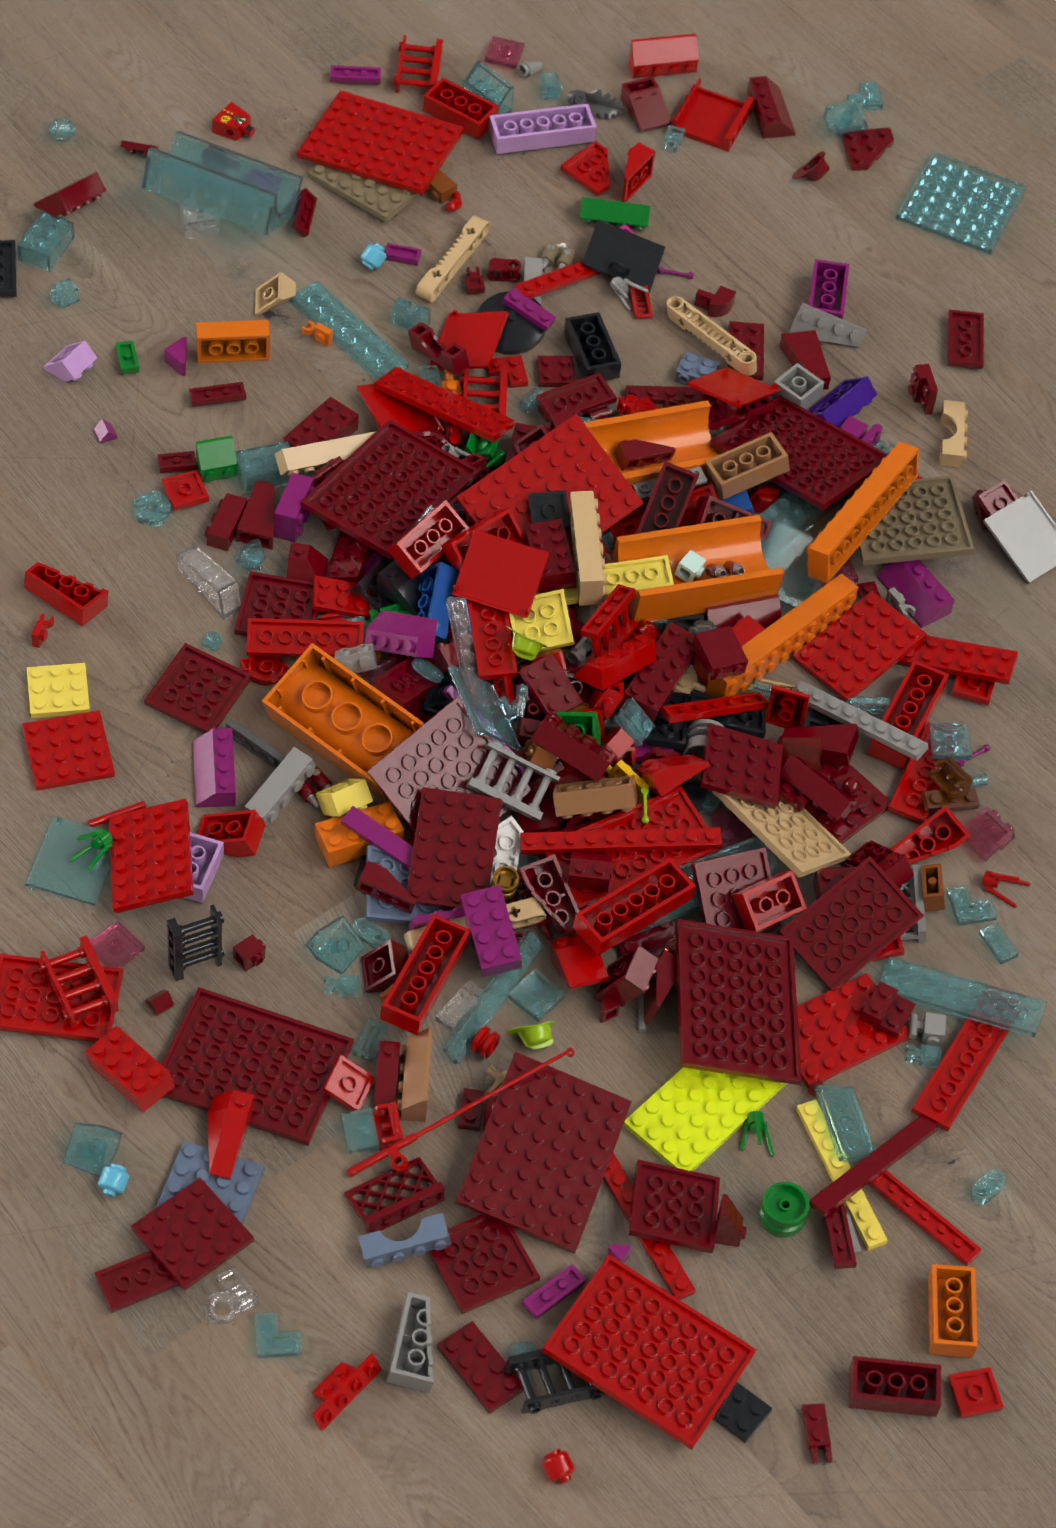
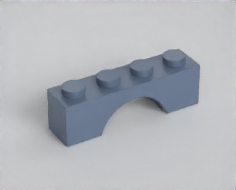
[358,1213,451,1268]

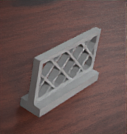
[899,864,926,943]

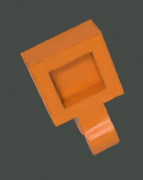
[302,320,333,347]
[441,369,462,396]

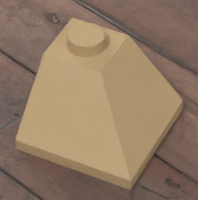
[255,272,296,316]

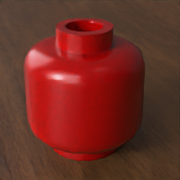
[542,1448,575,1484]

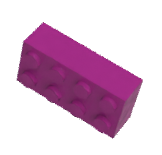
[808,259,850,319]
[461,885,522,978]

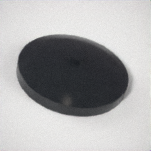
[477,291,545,355]

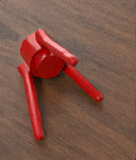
[981,870,1031,908]

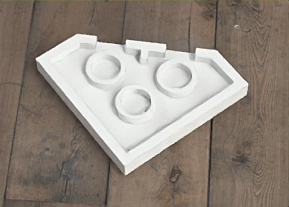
[489,816,523,887]

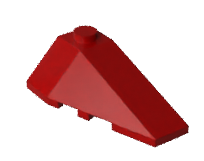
[890,806,971,864]
[207,1090,254,1180]

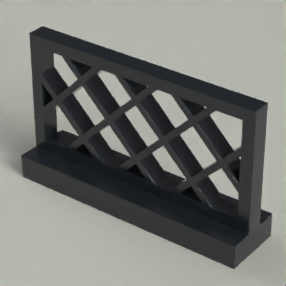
[350,556,396,613]

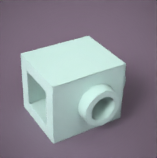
[674,550,706,583]

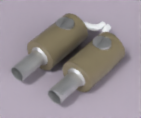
[541,243,575,272]

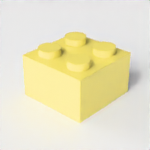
[315,778,373,818]

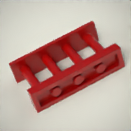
[393,35,443,93]
[460,368,508,436]
[581,584,639,664]
[38,935,119,1028]

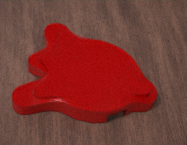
[240,645,291,686]

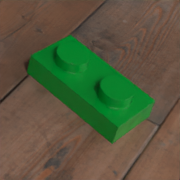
[116,341,139,374]

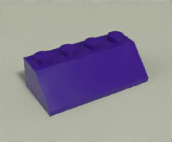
[808,376,877,427]

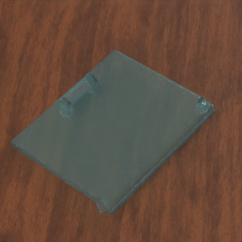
[762,521,822,608]
[447,665,521,750]
[25,816,111,906]

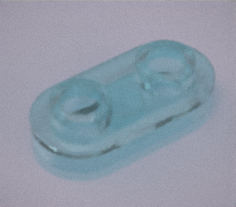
[352,918,389,949]
[970,1169,1007,1205]

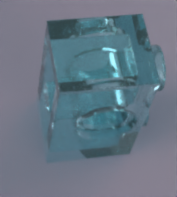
[390,297,431,330]

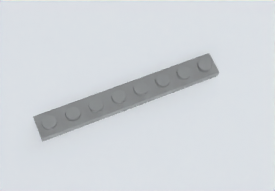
[792,680,928,761]

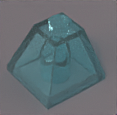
[305,916,366,974]
[63,1122,123,1177]

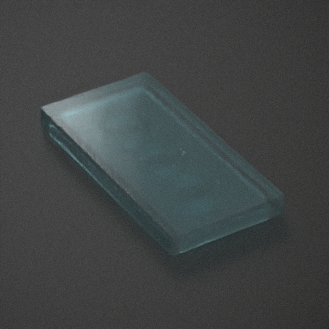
[815,1085,875,1162]

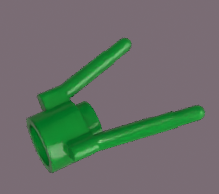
[485,449,507,468]
[69,828,112,870]
[740,1111,774,1157]

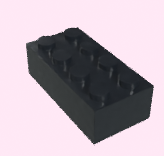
[564,312,621,380]

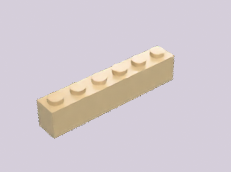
[275,431,377,477]

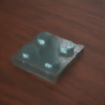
[929,723,972,760]
[508,968,566,1022]

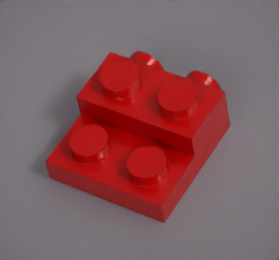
[617,394,660,415]

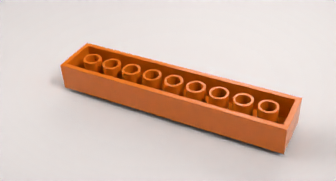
[807,441,919,583]
[706,573,858,698]

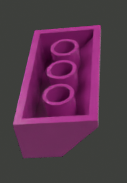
[877,560,955,628]
[365,611,437,658]
[193,728,236,808]

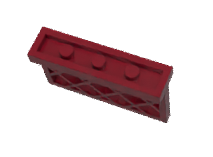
[344,1157,445,1234]

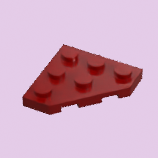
[560,141,610,196]

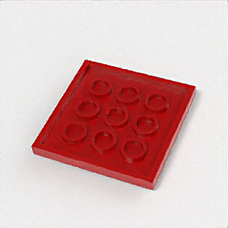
[22,710,115,791]

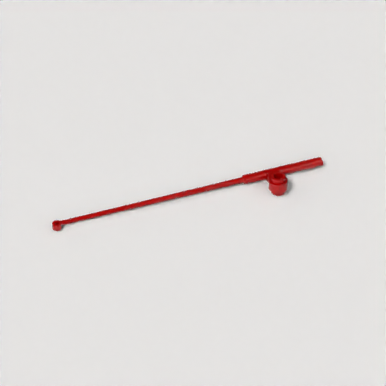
[347,1048,575,1177]

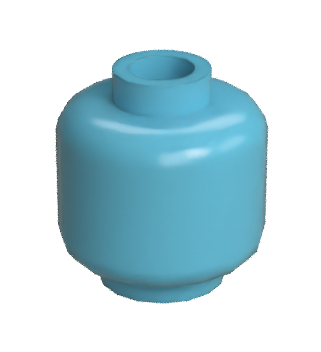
[361,243,387,270]
[98,1164,129,1197]

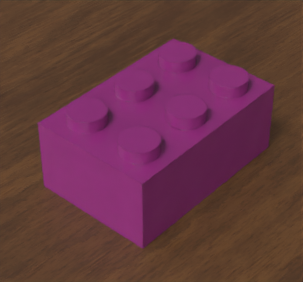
[274,472,316,543]

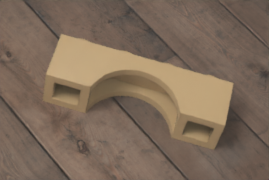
[939,400,968,468]

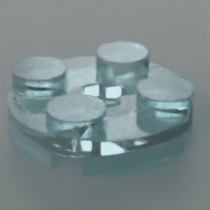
[133,491,171,526]

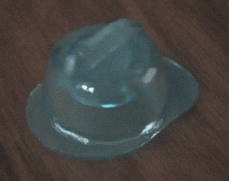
[236,539,266,571]

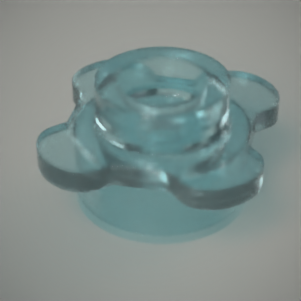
[202,631,224,651]

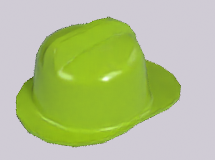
[506,626,547,661]
[506,1021,555,1050]

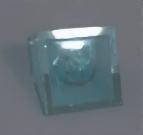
[823,100,868,135]

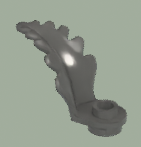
[568,89,625,120]

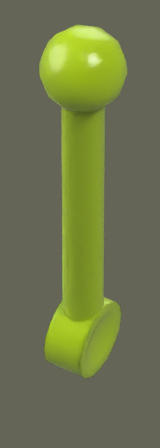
[641,788,649,824]

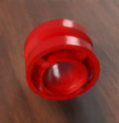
[470,1026,500,1059]

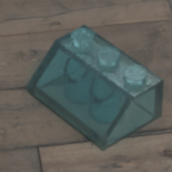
[463,60,514,115]

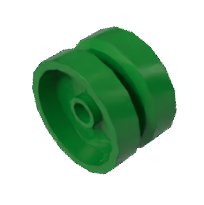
[759,1181,809,1238]

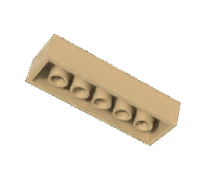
[569,491,607,606]

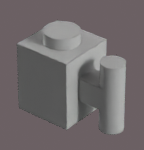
[908,1012,946,1047]

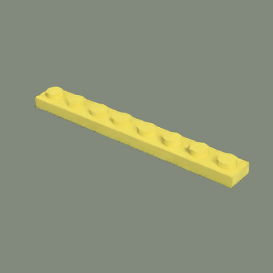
[796,1099,888,1251]

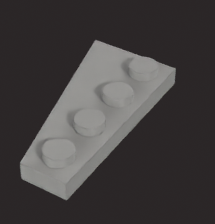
[789,303,867,347]

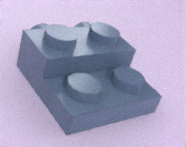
[675,352,720,385]

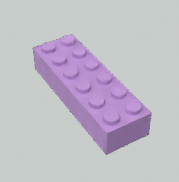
[488,104,596,154]

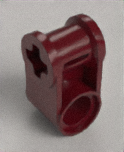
[487,258,521,283]

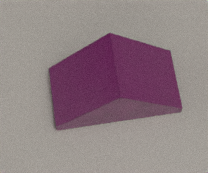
[164,337,187,376]

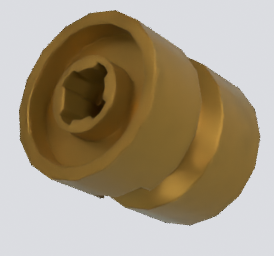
[491,866,519,900]

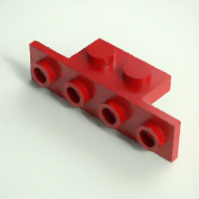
[311,1353,382,1431]

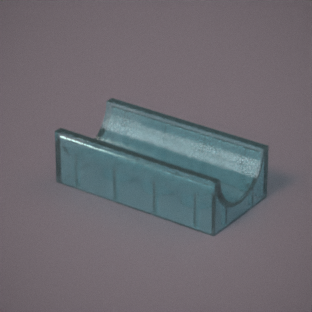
[141,131,303,235]

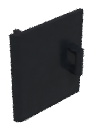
[582,220,665,293]

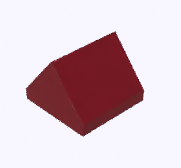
[145,990,174,1016]
[599,997,620,1023]

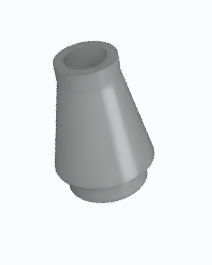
[518,60,543,78]

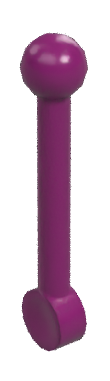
[658,267,694,280]
[957,744,990,767]

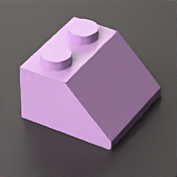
[43,340,97,382]

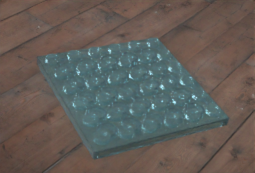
[895,151,1027,255]

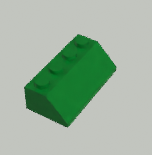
[580,197,651,229]

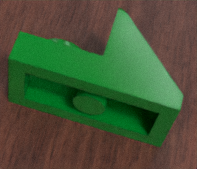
[461,433,498,460]

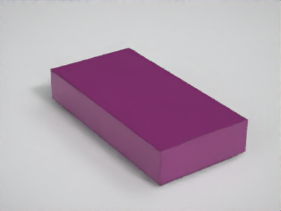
[385,243,422,266]

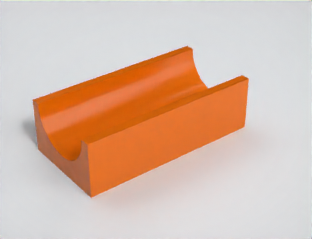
[583,400,719,499]
[611,515,784,624]
[262,643,424,803]

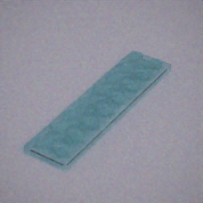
[290,281,409,380]
[879,957,1047,1038]

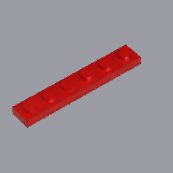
[514,260,601,299]
[660,692,768,723]
[869,1170,982,1266]

